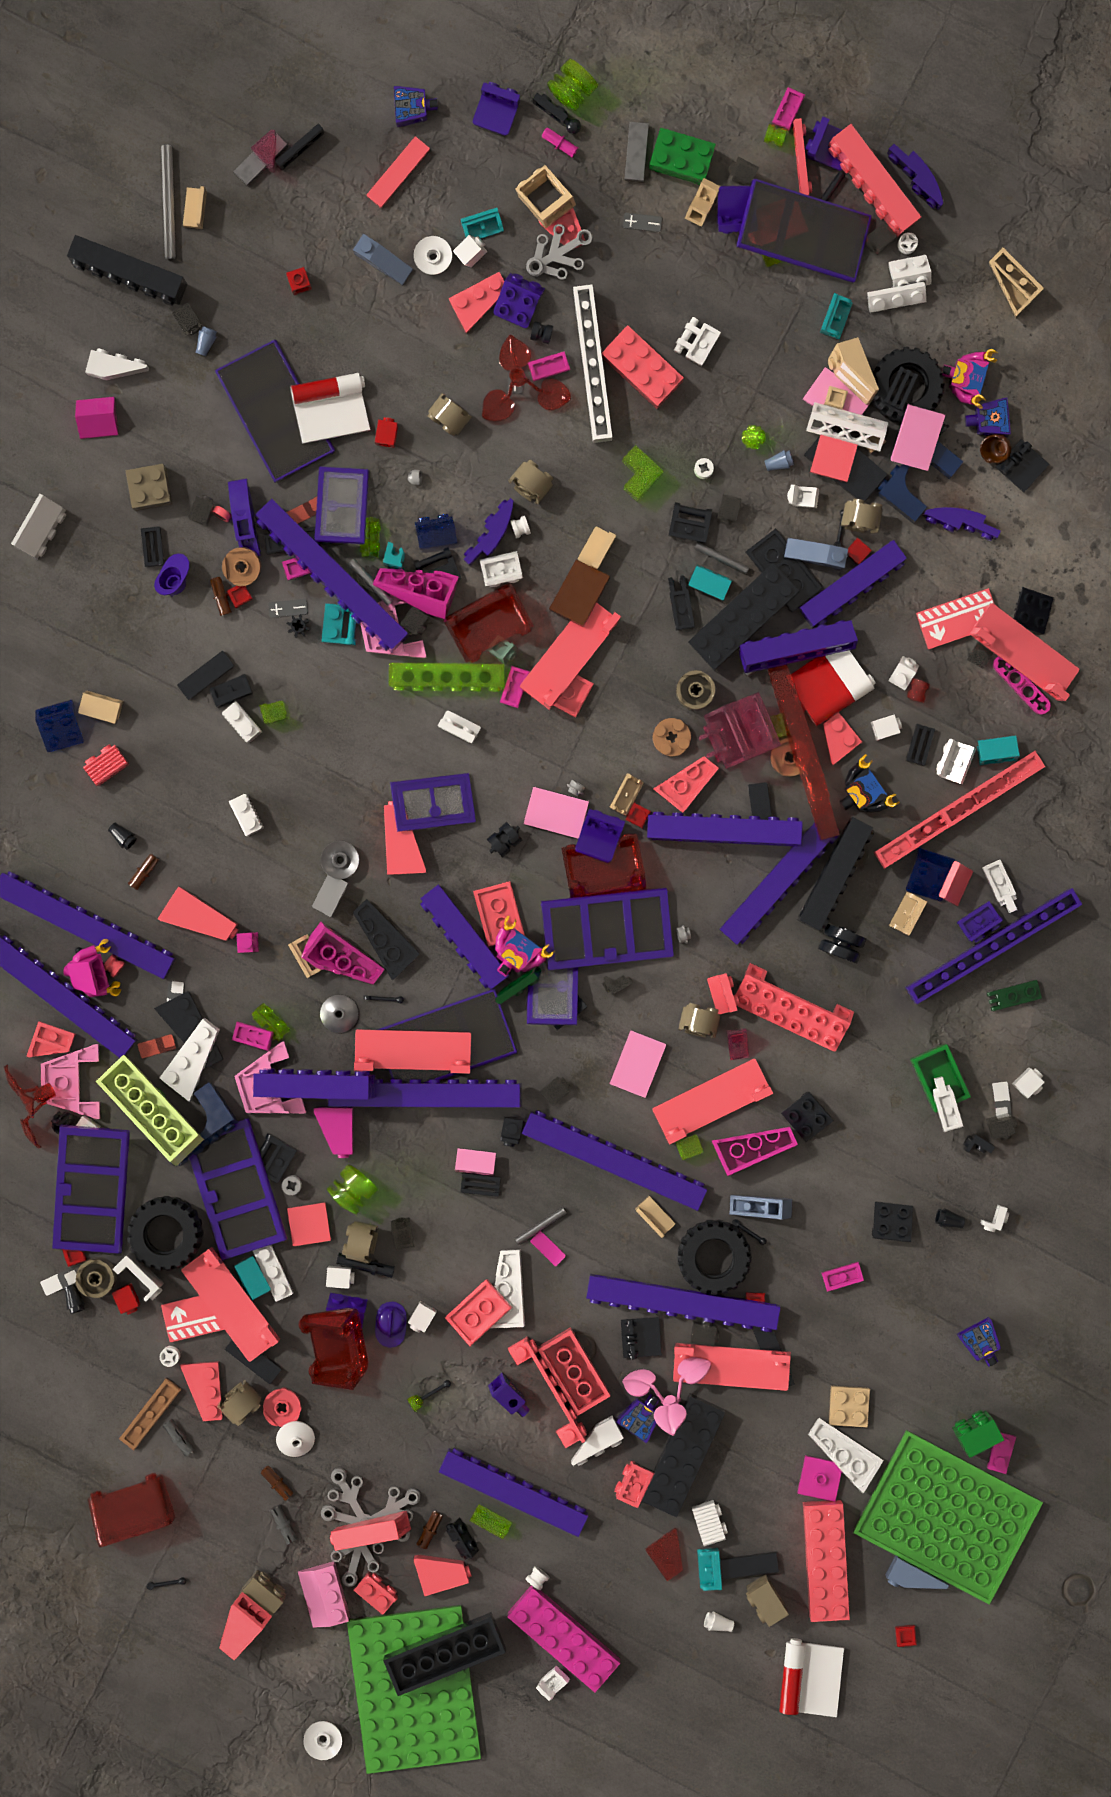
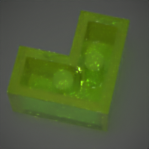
[622,445,664,502]

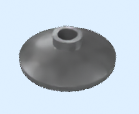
[321,841,359,879]
[320,995,359,1033]

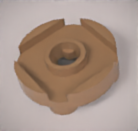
[222,547,261,586]
[652,718,691,757]
[770,738,809,777]

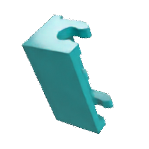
[461,208,504,239]
[820,293,853,340]
[383,542,405,570]
[688,564,732,600]
[977,736,1020,766]
[233,1256,271,1300]
[697,1548,722,1591]

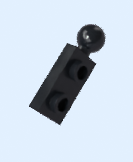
[533,93,581,134]

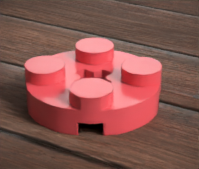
[263,1387,302,1427]

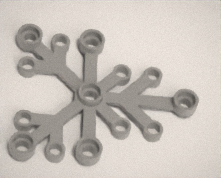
[321,1467,421,1587]

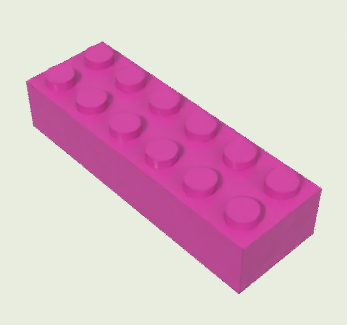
[507,1585,620,1692]

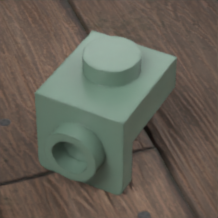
[487,635,517,665]

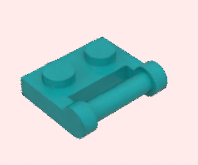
[321,603,356,645]

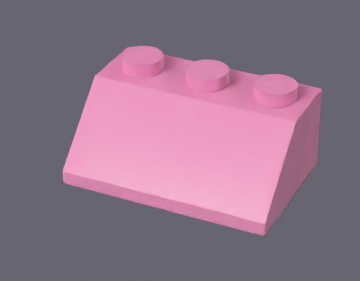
[298,1561,350,1627]

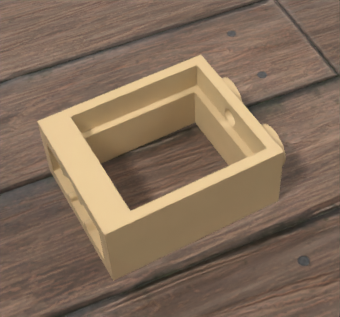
[515,165,576,228]

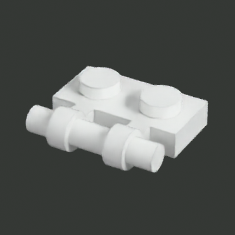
[674,317,721,367]

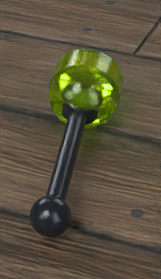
[407,1380,451,1412]

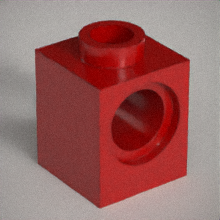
[286,267,312,295]
[375,417,398,448]
[112,1283,141,1315]

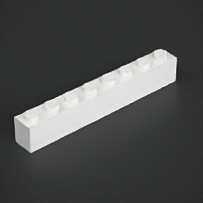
[573,285,612,443]

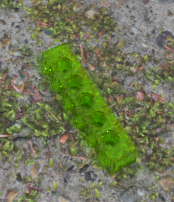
[389,663,505,692]

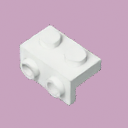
[889,255,931,287]
[480,551,523,587]
[936,739,976,785]

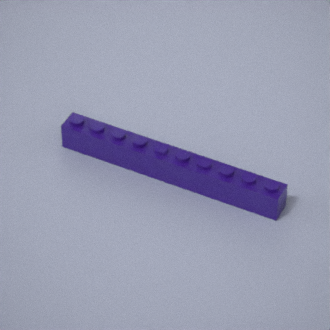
[255,499,408,653]
[0,871,176,979]
[905,888,1082,1004]
[0,935,138,1058]
[328,1079,522,1107]
[522,1110,707,1211]
[586,1274,780,1332]

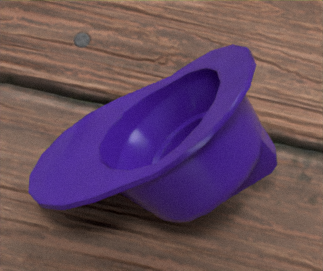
[154,553,190,596]
[375,1301,407,1348]

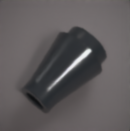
[108,822,137,850]
[935,1208,965,1228]
[64,1284,85,1314]

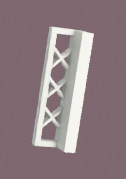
[806,402,888,451]

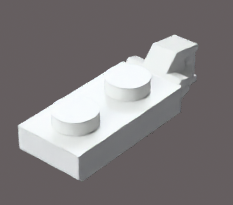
[982,860,1017,913]
[933,1076,963,1132]

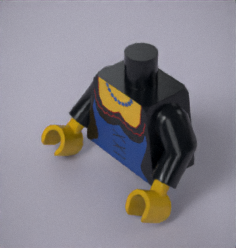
[839,754,900,813]

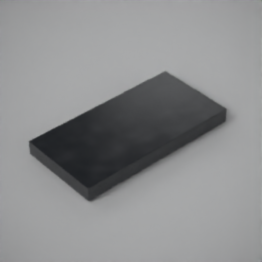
[804,427,887,501]
[745,528,823,612]

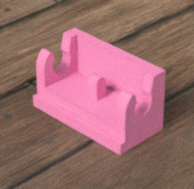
[455,1149,496,1176]

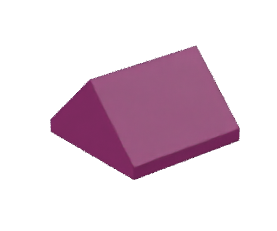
[75,397,119,439]

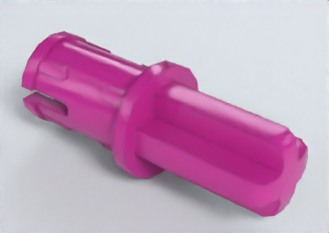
[542,128,579,158]

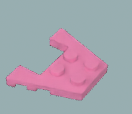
[360,595,427,658]
[234,1041,307,1114]
[41,1044,101,1119]

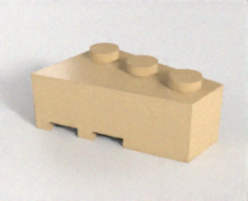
[989,248,1044,318]

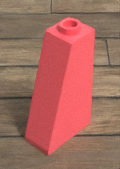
[384,801,427,875]
[158,887,238,941]
[330,1511,411,1551]
[220,1592,272,1660]

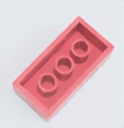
[601,325,684,409]
[538,1327,610,1416]

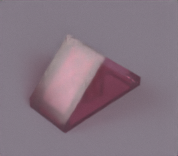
[251,130,277,173]
[726,1028,749,1060]

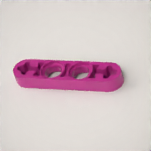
[993,656,1051,715]

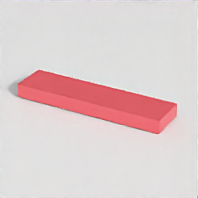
[366,136,430,208]

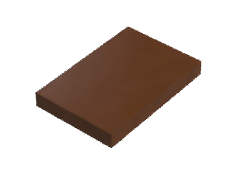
[549,559,610,627]

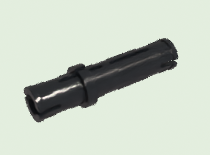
[336,1252,395,1278]

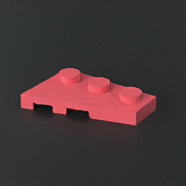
[449,272,504,334]
[653,756,719,813]
[180,1361,223,1421]

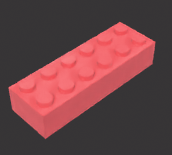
[828,124,921,237]
[803,1500,850,1622]

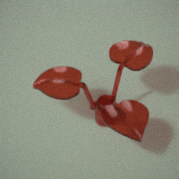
[482,335,571,421]
[4,1064,56,1148]

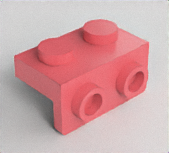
[707,973,739,1015]

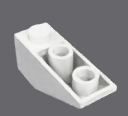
[85,349,149,380]
[571,1415,624,1466]

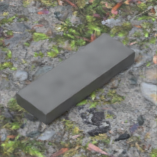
[624,122,649,182]
[233,131,288,186]

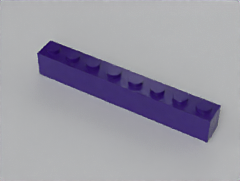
[647,812,803,847]
[719,815,839,945]
[439,1448,588,1537]

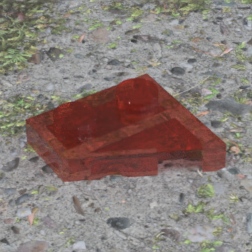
[645,1528,683,1581]

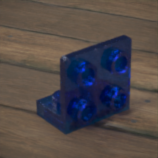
[414,514,457,549]
[35,700,84,752]
[906,848,955,901]

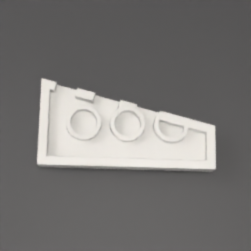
[160,1018,220,1102]
[491,1249,525,1328]
[808,1418,884,1493]

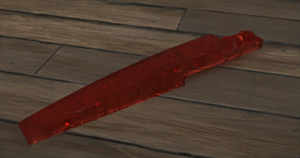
[767,664,840,841]

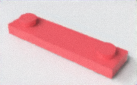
[793,118,812,196]

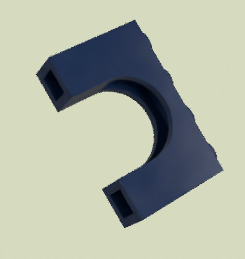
[878,441,963,523]
[169,1082,238,1167]

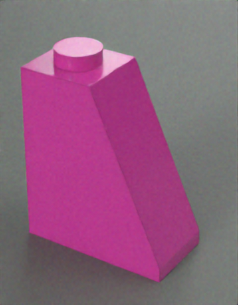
[314,1107,354,1158]

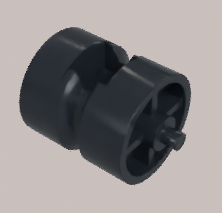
[487,821,523,858]

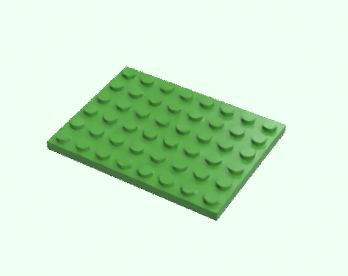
[853,1430,1043,1605]
[347,1605,481,1774]

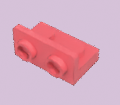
[614,1461,654,1508]
[353,1571,398,1615]

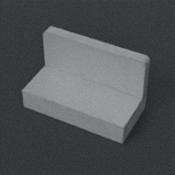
[312,875,349,917]

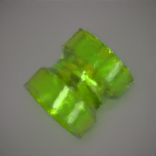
[764,123,787,148]

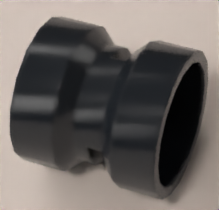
[530,321,554,345]

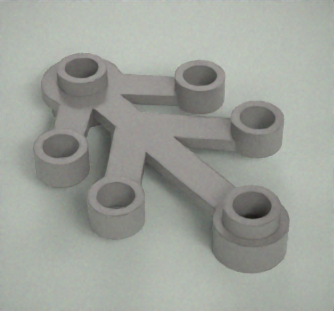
[526,224,593,280]

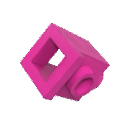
[236,932,259,953]

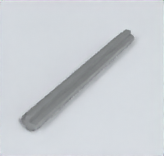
[161,145,176,260]

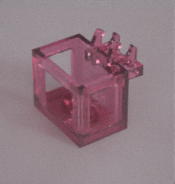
[698,692,781,769]

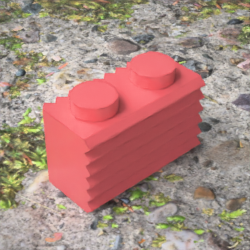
[83,744,129,786]

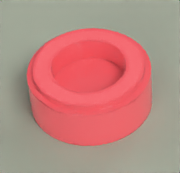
[212,506,232,522]

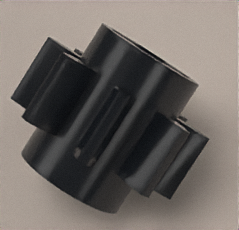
[286,614,310,638]
[51,1111,76,1134]

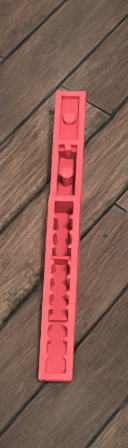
[874,751,1045,868]

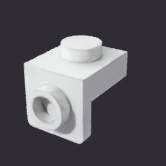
[788,485,819,508]
[889,656,919,690]
[980,1205,1009,1232]
[536,1666,570,1701]

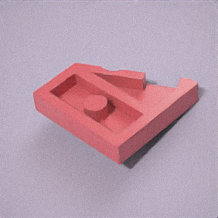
[538,208,586,250]
[823,712,862,765]
[27,1021,76,1057]

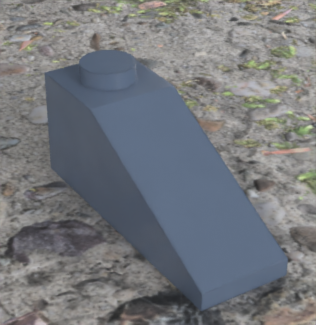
[353,234,413,286]
[784,538,848,569]
[729,1195,792,1219]
[885,1555,949,1589]

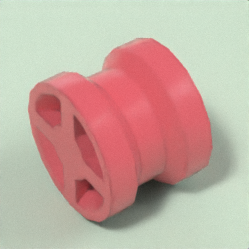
[104,954,126,978]

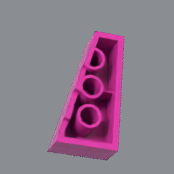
[712,1127,798,1176]

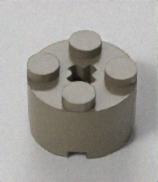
[427,393,472,436]
[508,460,553,505]
[841,499,883,534]
[676,670,715,710]
[678,1003,721,1038]
[342,1221,378,1263]
[76,1257,117,1298]
[217,1380,261,1426]

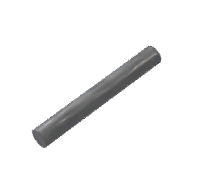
[695,542,749,574]
[349,559,393,606]
[515,1207,567,1245]

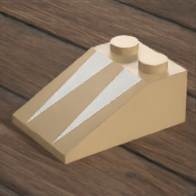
[828,337,879,405]

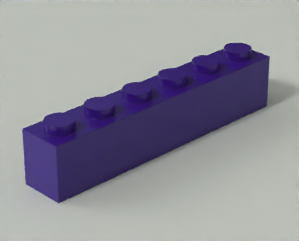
[799,540,907,627]
[739,620,858,674]
[420,884,509,989]

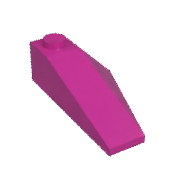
[373,568,459,619]
[301,922,385,985]

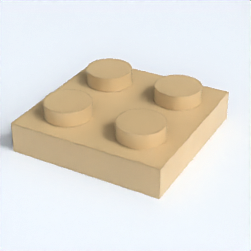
[829,1386,870,1427]

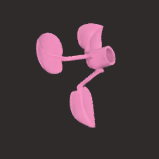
[622,1357,711,1436]

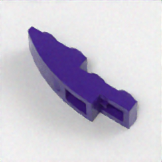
[887,144,943,210]
[228,478,261,556]
[464,498,514,566]
[922,507,1001,541]

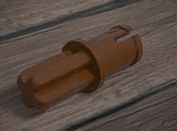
[210,577,232,616]
[128,854,159,890]
[261,1466,294,1501]
[416,1511,443,1549]

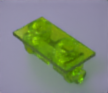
[360,517,381,557]
[251,1003,290,1041]
[469,1504,512,1539]

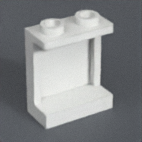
[113,1252,164,1301]

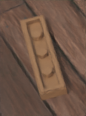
[119,1378,182,1450]

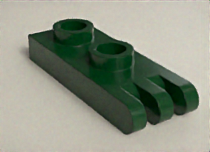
[495,966,542,1004]
[987,980,1042,1011]

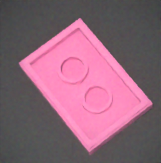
[803,367,869,429]
[891,404,945,471]
[524,787,589,838]
[610,1030,666,1098]

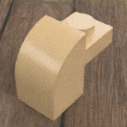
[685,178,721,227]

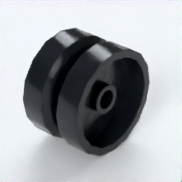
[818,924,867,964]

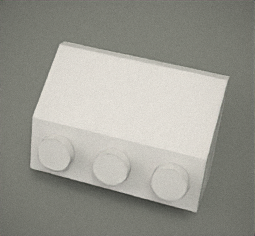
[11,494,66,560]

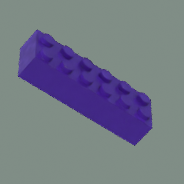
[253,1068,375,1100]

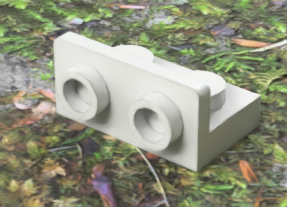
[438,711,481,744]

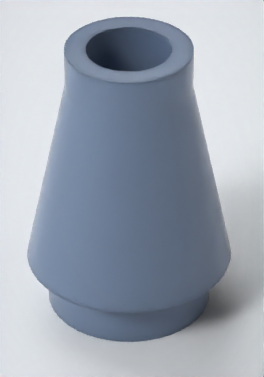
[196,326,217,356]
[764,450,794,471]

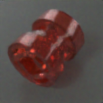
[906,678,930,703]

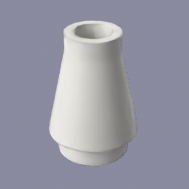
[704,1611,734,1632]

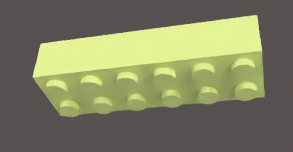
[96,1055,204,1166]

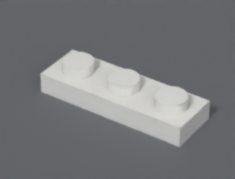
[867,282,926,313]
[253,1245,294,1301]

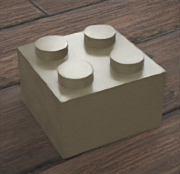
[125,464,173,511]
[239,1570,287,1616]
[746,1574,789,1627]

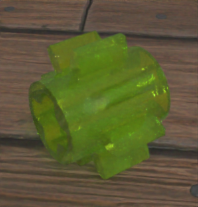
[742,425,766,449]

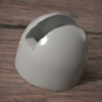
[408,470,422,485]

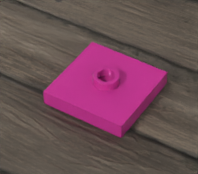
[797,1455,842,1502]

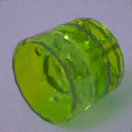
[547,59,598,111]
[327,1164,378,1215]

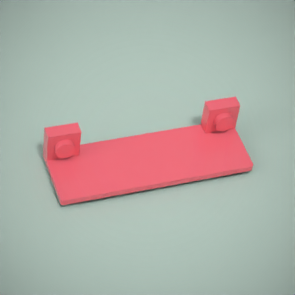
[520,603,621,710]
[969,603,1079,701]
[736,963,854,1052]
[354,1029,471,1074]
[652,1059,773,1144]
[181,1247,280,1362]
[508,1336,587,1448]
[673,1343,791,1391]

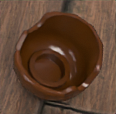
[980,434,1012,463]

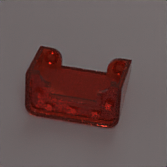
[443,583,534,663]
[561,834,647,898]
[299,1308,368,1390]
[87,1473,176,1547]

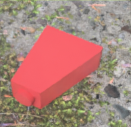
[414,1555,472,1596]

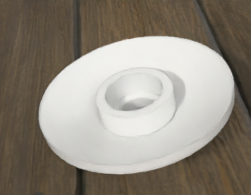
[414,236,452,275]
[276,1421,315,1457]
[304,1721,342,1760]

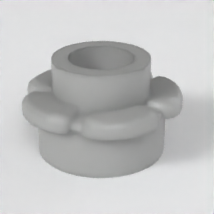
[567,780,585,796]
[676,925,691,944]

